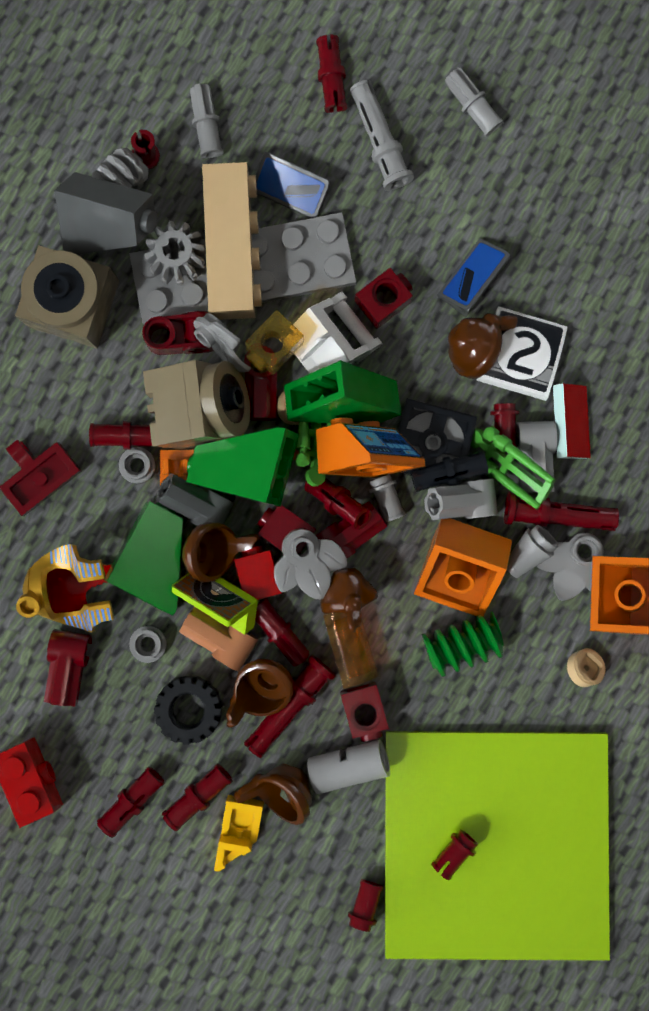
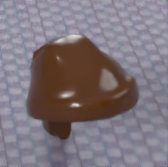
[448,313,518,379]
[182,522,260,582]
[320,568,378,633]
[226,659,294,728]
[234,763,312,825]

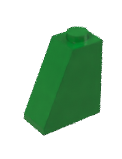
[284,360,401,424]
[186,427,299,507]
[104,501,183,616]

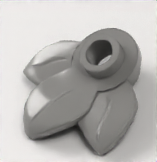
[193,313,251,372]
[274,528,347,600]
[537,533,604,601]

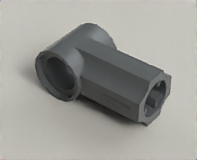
[156,473,234,526]

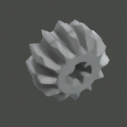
[92,148,149,190]
[144,221,206,286]

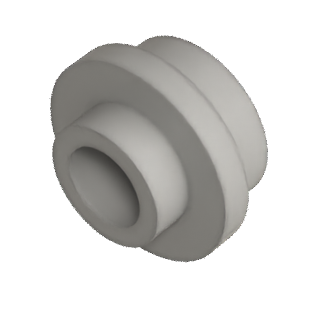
[119,447,156,484]
[129,626,167,663]

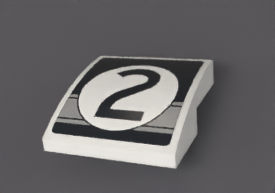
[477,306,568,401]

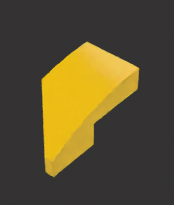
[214,795,264,872]

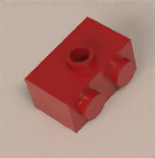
[0,737,64,828]

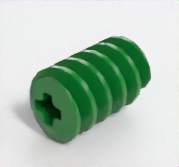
[422,611,504,677]

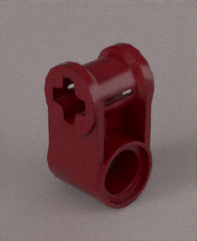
[142,311,214,355]

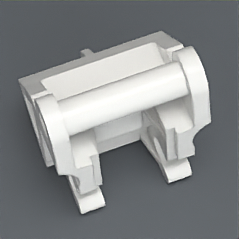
[283,292,382,374]

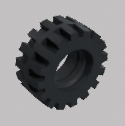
[154,676,223,745]

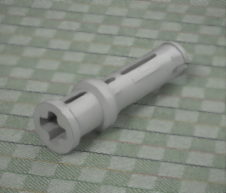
[350,80,414,191]

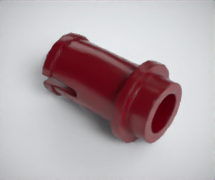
[131,130,160,170]
[490,403,520,447]
[431,830,478,880]
[348,879,384,932]

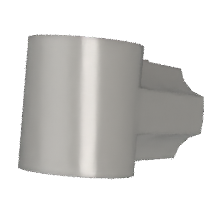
[516,421,557,493]
[424,479,498,520]

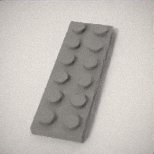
[129,212,356,325]

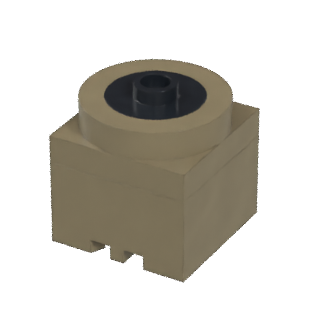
[15,245,119,349]
[143,360,250,450]

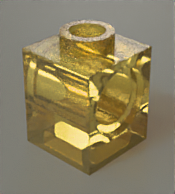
[245,310,304,375]

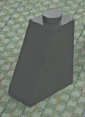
[54,172,157,255]

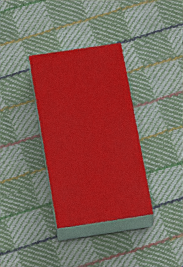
[553,383,591,459]

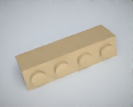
[202,162,262,320]

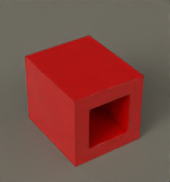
[234,545,283,600]

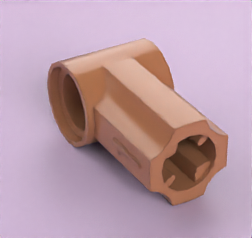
[179,607,258,672]

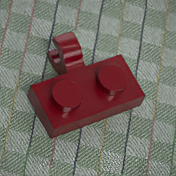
[0,440,82,516]

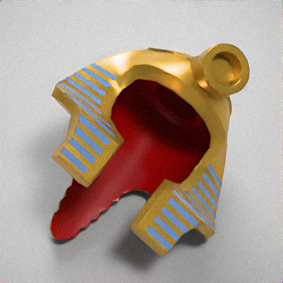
[16,544,114,633]

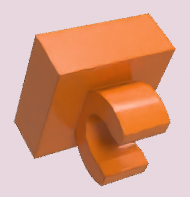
[160,450,198,487]

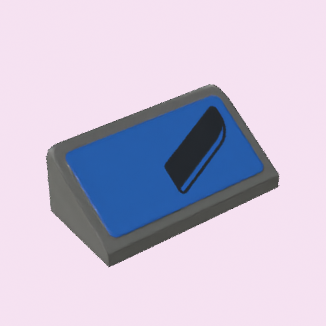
[256,151,331,218]
[437,238,511,317]

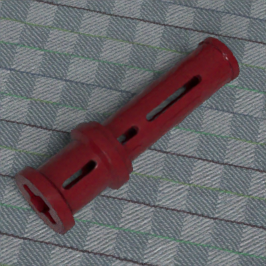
[504,492,619,531]
[244,655,337,758]

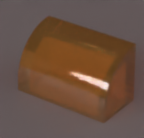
[323,613,378,689]

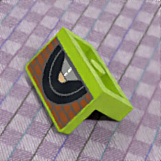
[172,573,258,635]

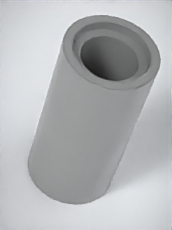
[307,739,390,794]

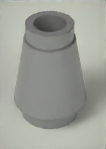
[507,525,558,578]

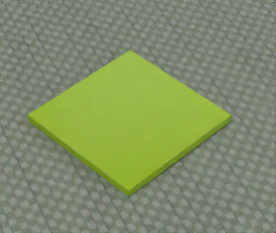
[385,731,610,961]

